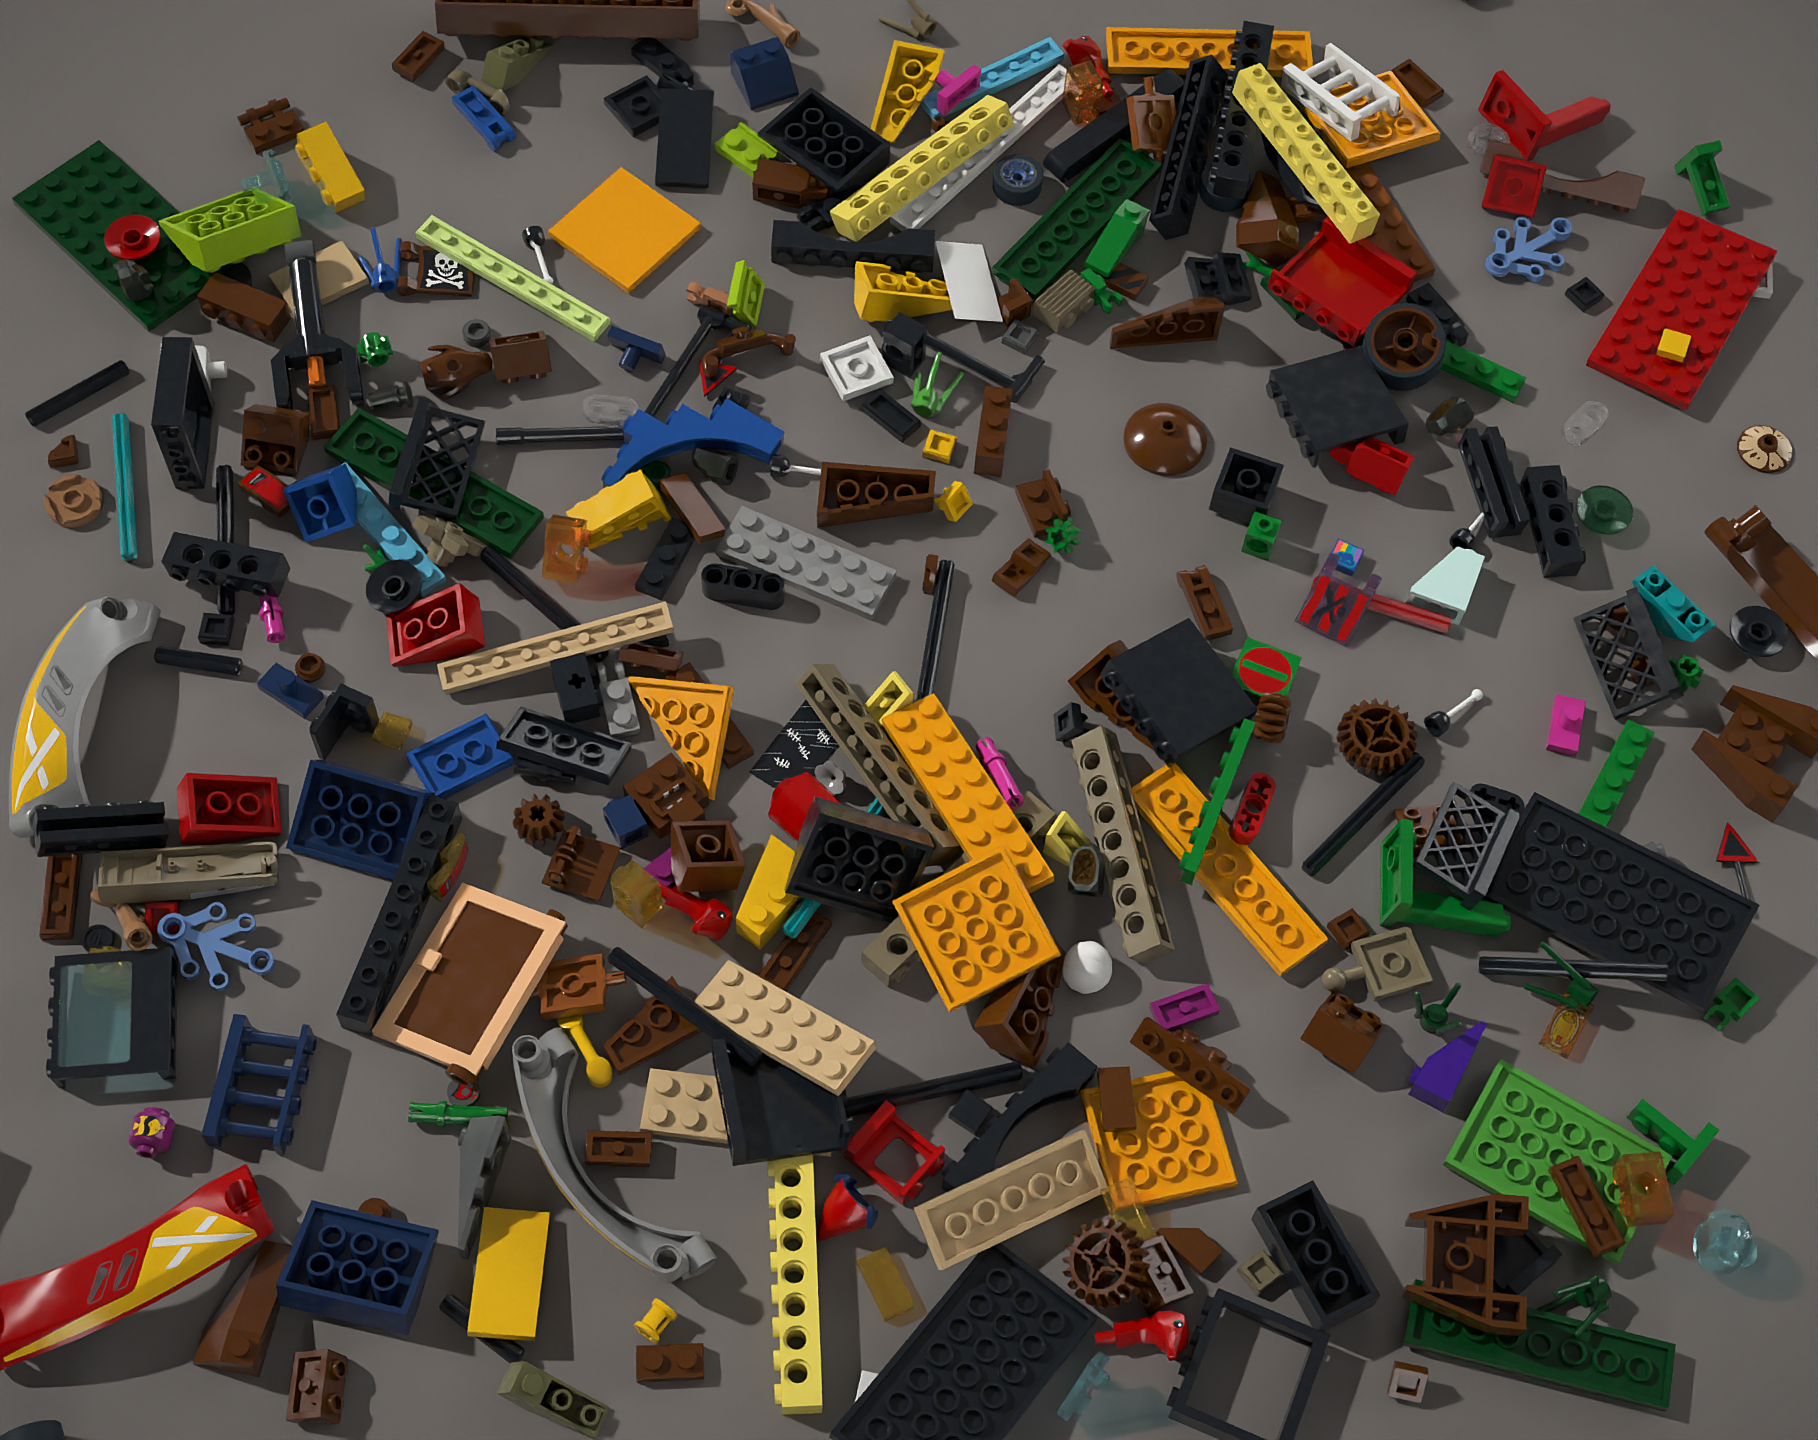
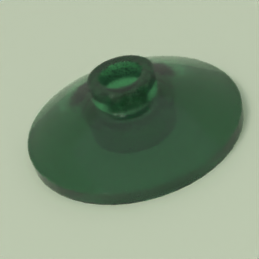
[1576,485,1633,535]

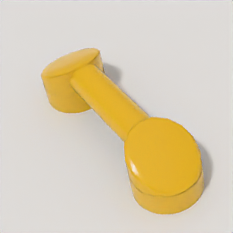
[557,1015,613,1088]

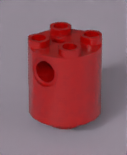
[768,772,841,841]

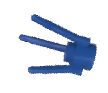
[358,227,402,292]

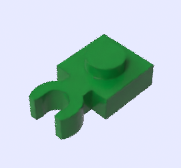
[1703,977,1760,1031]

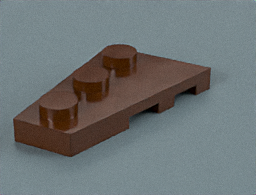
[603,976,702,1076]

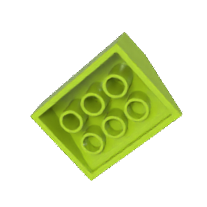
[159,187,302,272]

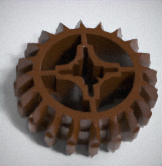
[1336,698,1418,776]
[1062,1218,1151,1309]

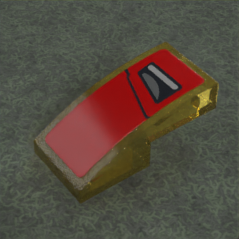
[427,832,468,902]

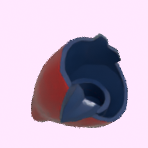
[817,1174,879,1241]

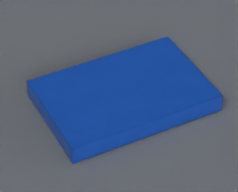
[406,713,515,799]

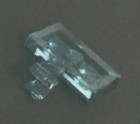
[1056,1351,1110,1421]

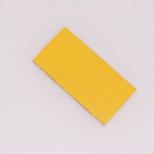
[467,1207,550,1341]

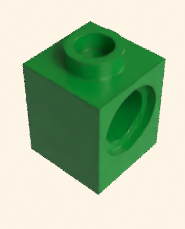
[1241,511,1282,561]

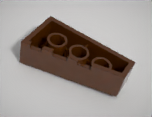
[817,462,936,528]

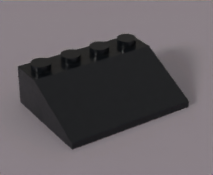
[758,87,890,193]
[785,797,934,923]

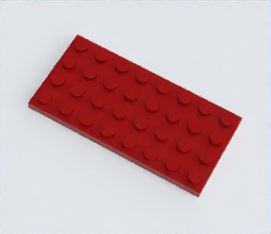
[1586,209,1778,410]

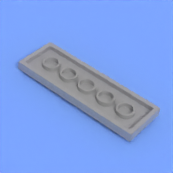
[716,506,897,621]

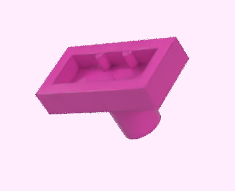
[935,64,981,116]
[1546,694,1585,756]

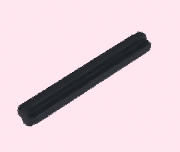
[25,360,130,427]

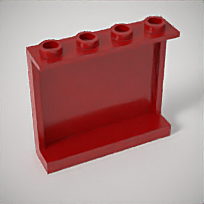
[1267,216,1417,347]

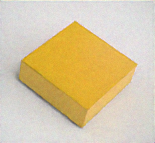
[1656,329,1691,363]
[922,429,957,464]

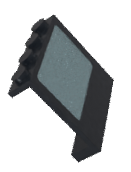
[46,947,178,1088]

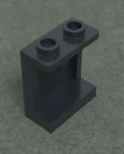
[1493,1228,1563,1295]

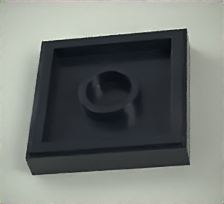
[603,75,661,138]

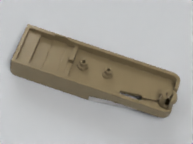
[98,842,279,905]

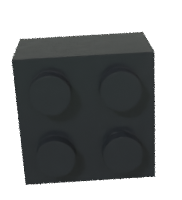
[1209,447,1284,523]

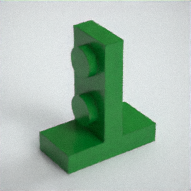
[1674,140,1730,216]
[1626,1098,1719,1185]

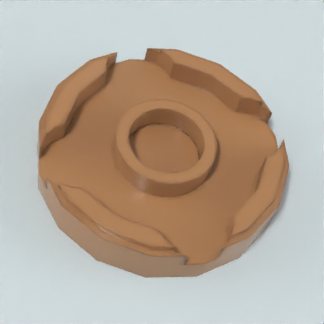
[43,474,104,528]

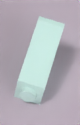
[1405,547,1485,625]

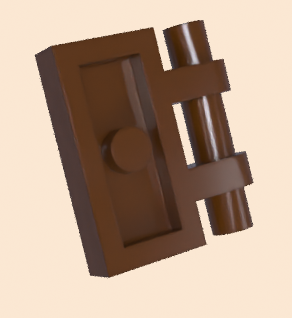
[237,98,304,154]

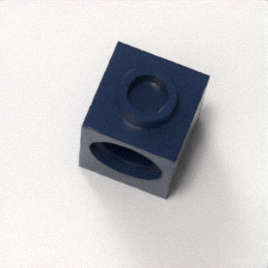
[603,795,648,850]

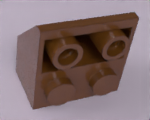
[241,404,310,474]
[1300,992,1386,1073]

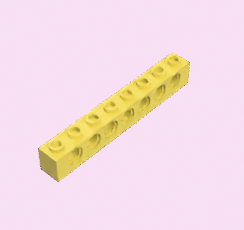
[1232,63,1380,244]
[829,95,1014,242]
[768,1155,823,1415]

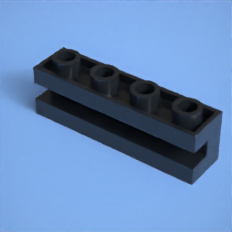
[1458,426,1530,538]
[33,800,169,857]

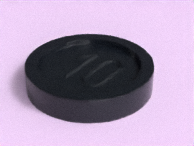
[81,924,115,953]

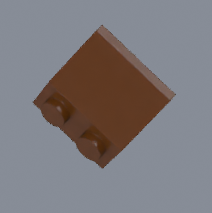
[489,331,552,383]
[671,820,746,892]

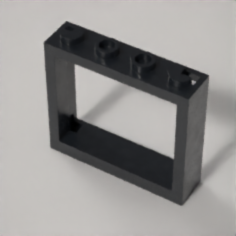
[151,337,215,490]
[1166,1288,1330,1440]

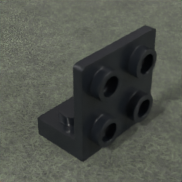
[310,684,381,760]

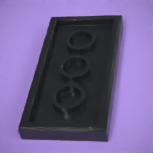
[655,88,714,188]
[496,707,632,786]

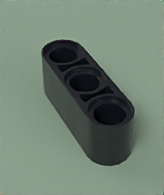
[701,563,784,610]

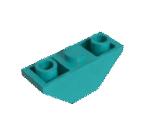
[1632,565,1716,642]

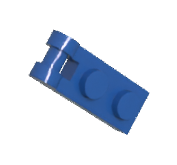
[452,85,516,151]

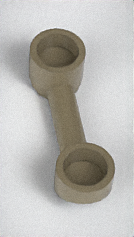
[445,70,510,116]

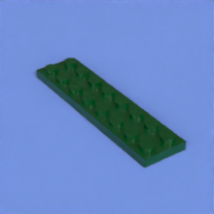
[992,138,1162,301]
[324,407,544,559]
[1403,1279,1676,1412]

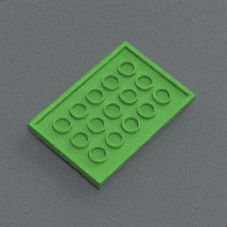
[1442,1059,1672,1265]

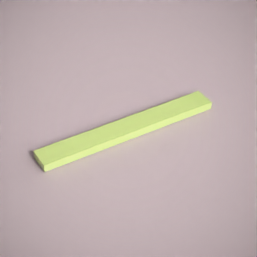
[415,215,610,342]

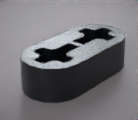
[1470,783,1525,819]

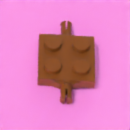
[1126,76,1176,167]
[529,953,627,1020]

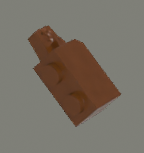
[752,158,830,209]

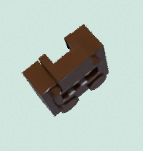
[623,752,709,839]

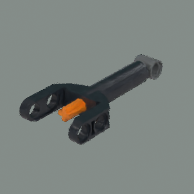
[271,240,364,410]

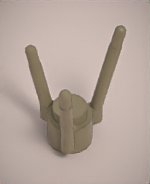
[879,0,938,39]

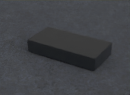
[861,389,921,443]

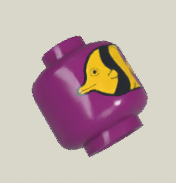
[128,1107,175,1159]

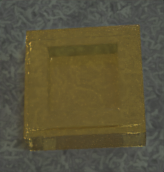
[372,711,413,749]

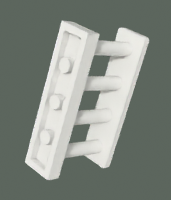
[1281,43,1400,142]

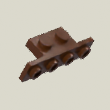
[1130,1017,1251,1114]

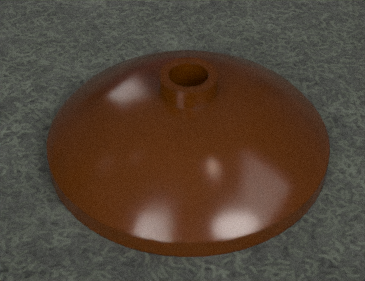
[1123,403,1207,476]

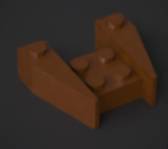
[1691,685,1818,823]
[1402,1194,1529,1336]

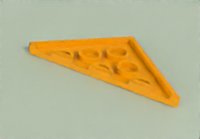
[627,676,734,801]

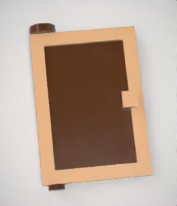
[371,882,568,1089]

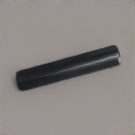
[154,646,243,675]
[439,1294,525,1363]

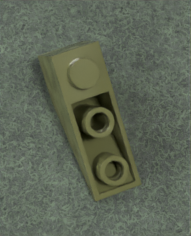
[481,36,553,91]
[496,1361,610,1439]

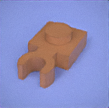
[686,282,733,317]

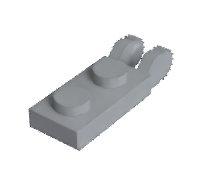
[596,659,641,738]

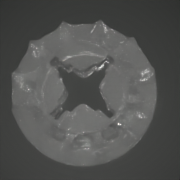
[1467,123,1510,156]

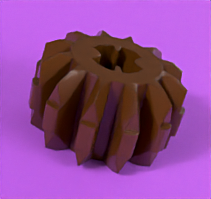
[1254,692,1291,743]
[512,794,565,847]

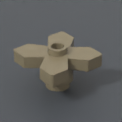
[412,516,488,567]

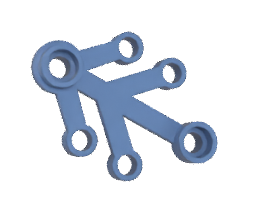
[1485,217,1572,283]
[157,902,275,991]

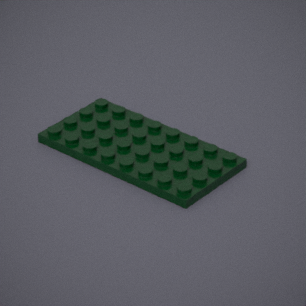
[12,140,234,332]

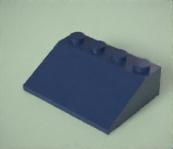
[286,760,436,879]
[276,1200,439,1335]

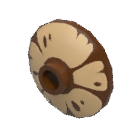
[1737,425,1792,473]

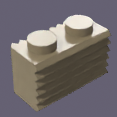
[1033,270,1095,333]

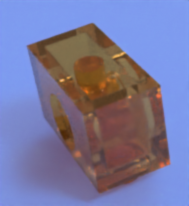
[1062,60,1103,125]
[542,514,591,583]
[1612,1152,1675,1227]

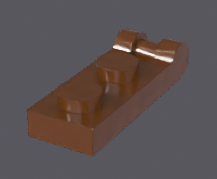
[1176,565,1233,641]

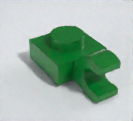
[1080,268,1123,314]

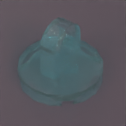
[239,148,292,202]
[1693,1208,1757,1275]

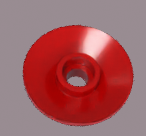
[104,215,161,261]

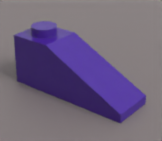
[1408,1021,1487,1113]

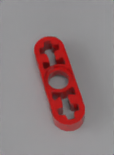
[1228,772,1276,845]

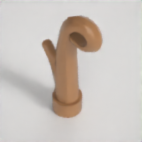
[725,0,800,48]
[90,889,152,951]

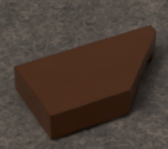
[1156,1228,1223,1276]

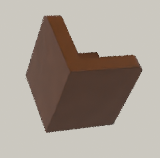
[997,278,1032,327]

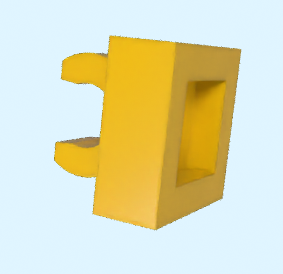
[934,481,973,522]

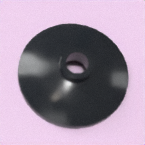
[366,560,422,614]
[1730,606,1788,657]

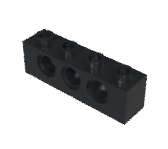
[1520,465,1586,578]
[161,532,291,598]

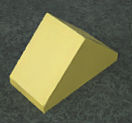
[864,671,913,731]
[1043,811,1095,874]

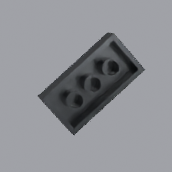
[1251,1180,1381,1332]

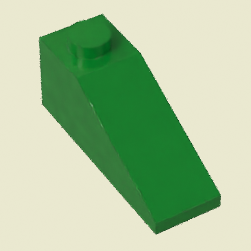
[1084,199,1150,277]

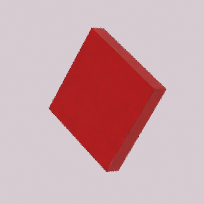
[1481,154,1547,218]

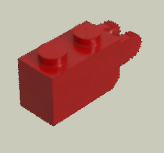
[1329,437,1415,496]

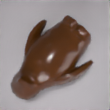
[420,345,493,399]

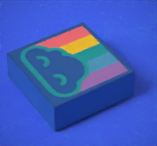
[1326,538,1364,576]

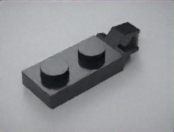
[631,38,694,86]
[1406,282,1469,347]

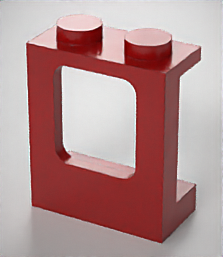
[844,1100,945,1206]

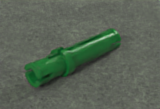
[408,1101,508,1127]

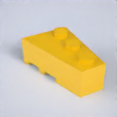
[295,121,365,213]
[566,469,672,550]
[736,834,803,950]

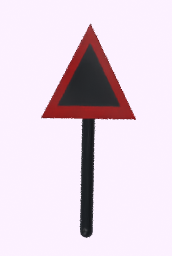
[699,330,738,397]
[1716,822,1758,899]

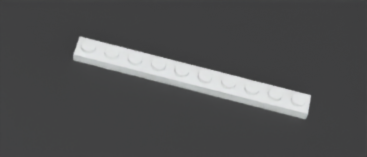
[890,64,1079,232]

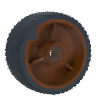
[1362,303,1446,391]

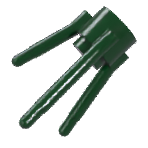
[1523,941,1599,1010]
[1414,983,1461,1037]
[1537,1275,1612,1337]

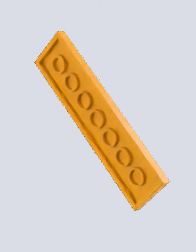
[1105,27,1313,77]
[882,693,1054,894]
[1131,763,1328,977]

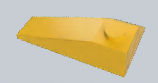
[870,40,945,144]
[854,261,953,322]

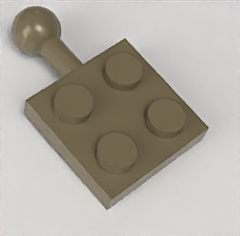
[1322,926,1433,1001]

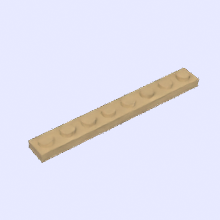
[437,601,675,695]

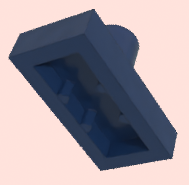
[607,325,666,372]
[257,662,324,719]

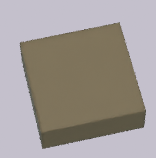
[1236,1249,1284,1296]

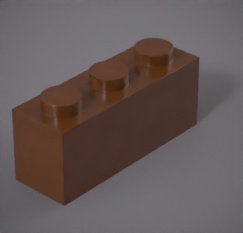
[197,272,291,342]
[974,385,1013,477]

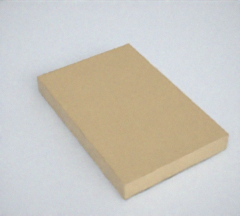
[269,240,369,317]

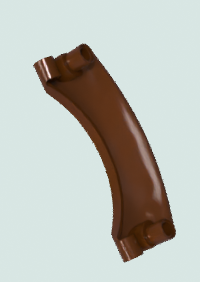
[1704,505,1818,661]

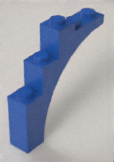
[601,398,785,488]

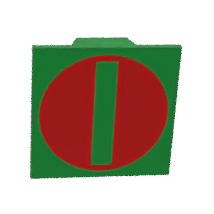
[1232,637,1302,698]

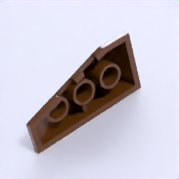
[1236,170,1299,266]
[1109,297,1225,349]
[1067,640,1155,751]
[974,932,1066,1067]
[193,1240,292,1377]

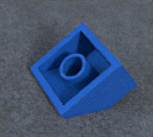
[282,463,357,542]

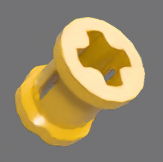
[633,1298,677,1344]

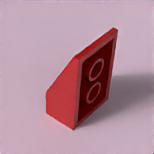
[386,583,485,667]
[176,773,282,845]

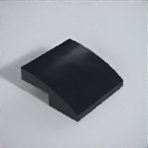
[1184,252,1252,305]

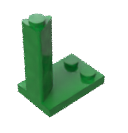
[1380,819,1511,937]

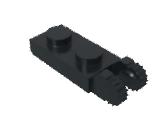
[796,184,861,232]

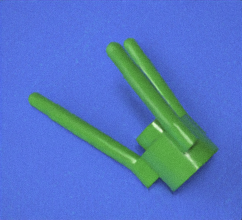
[911,352,964,417]

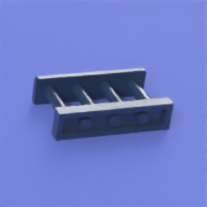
[201,1014,317,1155]

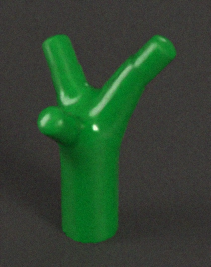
[1243,251,1273,277]
[363,544,388,571]

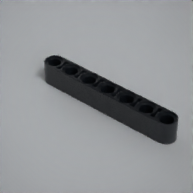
[1043,68,1185,183]

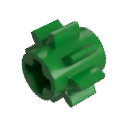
[356,332,393,367]
[1045,518,1081,554]
[1670,654,1704,692]

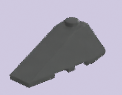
[458,1116,511,1260]

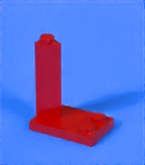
[1478,70,1611,161]

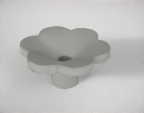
[815,760,846,796]

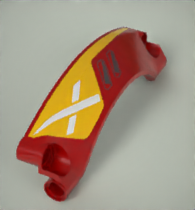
[0,1164,275,1371]

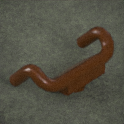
[701,327,796,378]

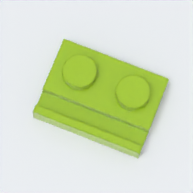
[715,122,779,179]
[727,260,765,328]

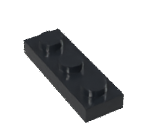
[635,517,695,601]

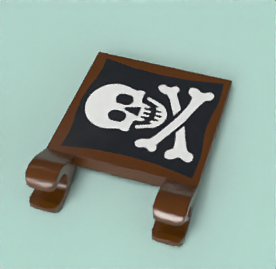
[397,241,474,297]

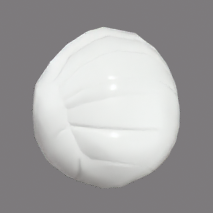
[1062,941,1112,994]

